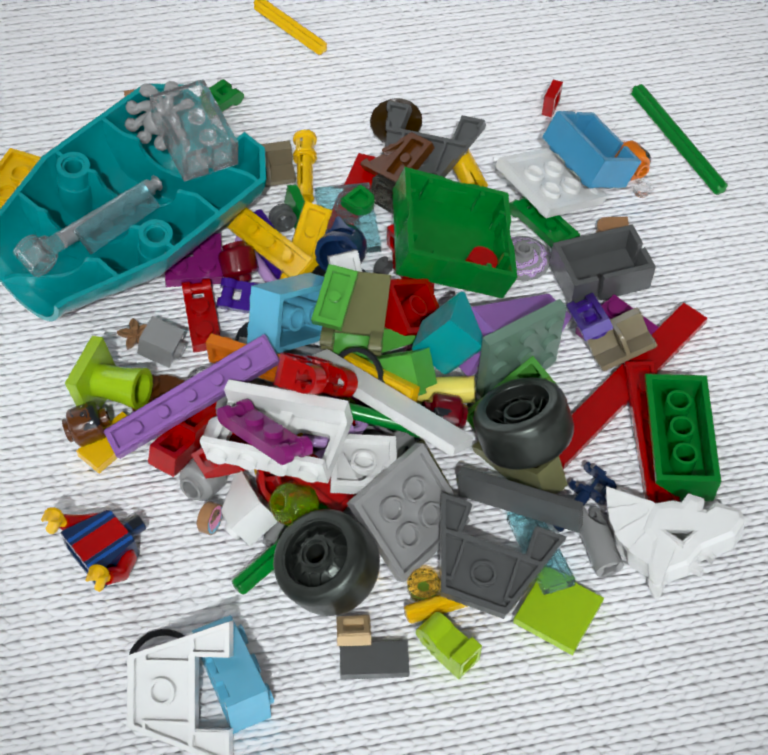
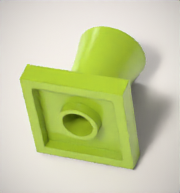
[65,335,153,410]

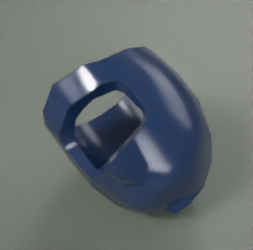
[315,216,367,271]

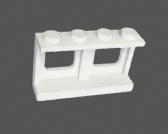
[200,380,353,483]

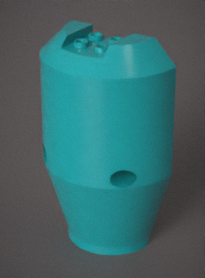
[0,83,266,322]

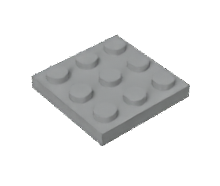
[347,443,471,582]

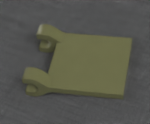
[319,271,391,357]

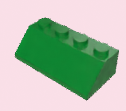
[644,374,722,501]

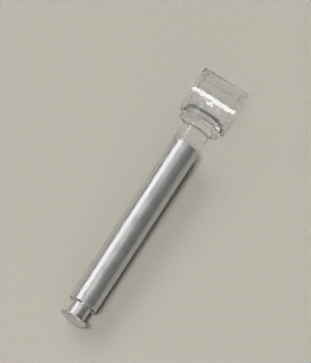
[14,175,163,277]

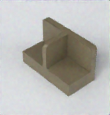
[261,140,296,187]
[587,307,657,371]

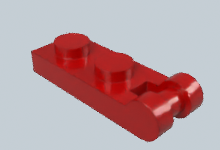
[181,278,221,353]

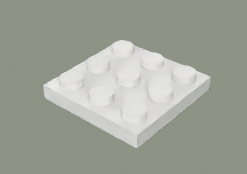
[495,148,607,218]

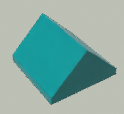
[411,292,483,374]

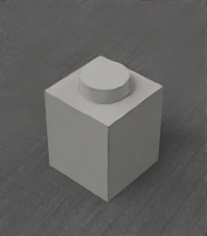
[137,316,187,368]

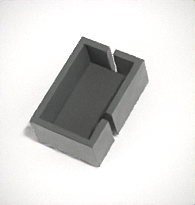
[549,224,656,303]

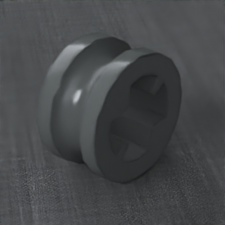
[269,203,297,232]

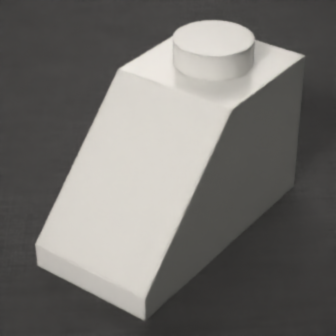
[221,471,279,546]

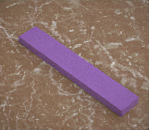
[104,334,279,459]

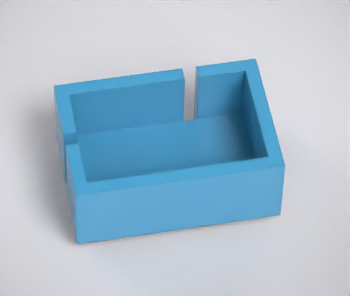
[542,111,642,189]

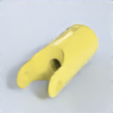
[417,376,476,403]

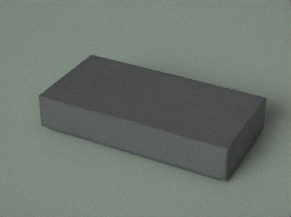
[340,640,410,680]

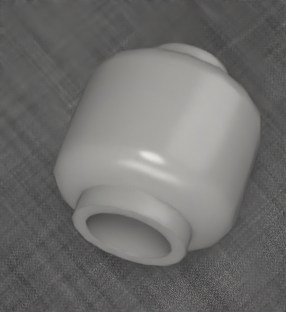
[179,459,227,501]

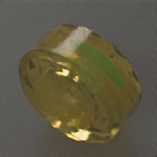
[407,568,440,602]

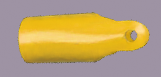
[453,149,488,187]

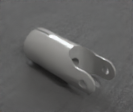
[579,506,624,577]

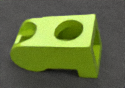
[415,612,482,680]

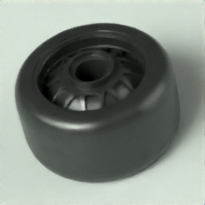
[473,377,574,470]
[273,509,380,616]

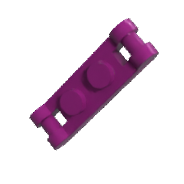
[217,398,313,465]

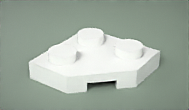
[330,434,397,494]

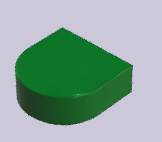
[341,184,375,216]

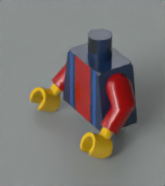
[41,507,146,592]

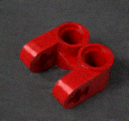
[273,352,358,398]

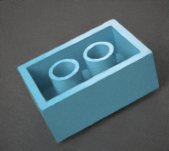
[247,273,324,354]

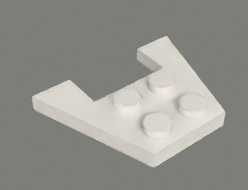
[127,620,233,755]

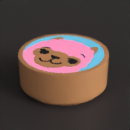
[197,501,223,535]

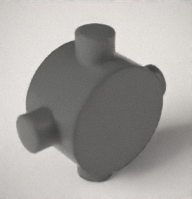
[373,256,393,275]

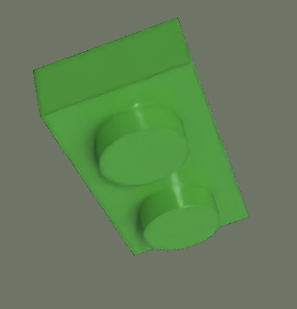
[311,264,359,331]

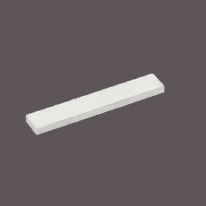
[312,349,473,457]

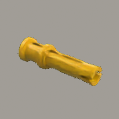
[293,129,317,203]

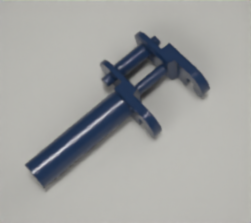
[553,461,617,532]

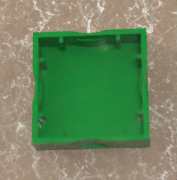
[393,167,518,299]

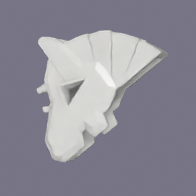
[606,486,745,599]

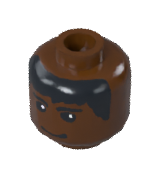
[62,401,111,447]

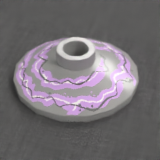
[511,236,551,281]

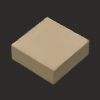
[336,615,371,646]

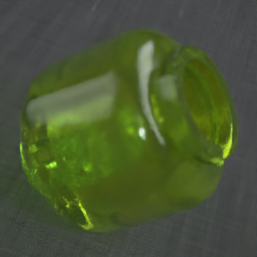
[269,482,319,525]

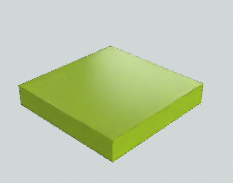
[513,567,604,656]

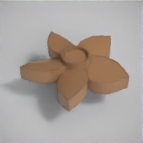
[117,318,147,350]

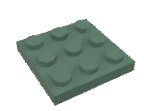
[476,299,567,398]

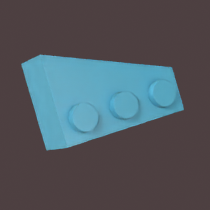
[192,615,274,734]

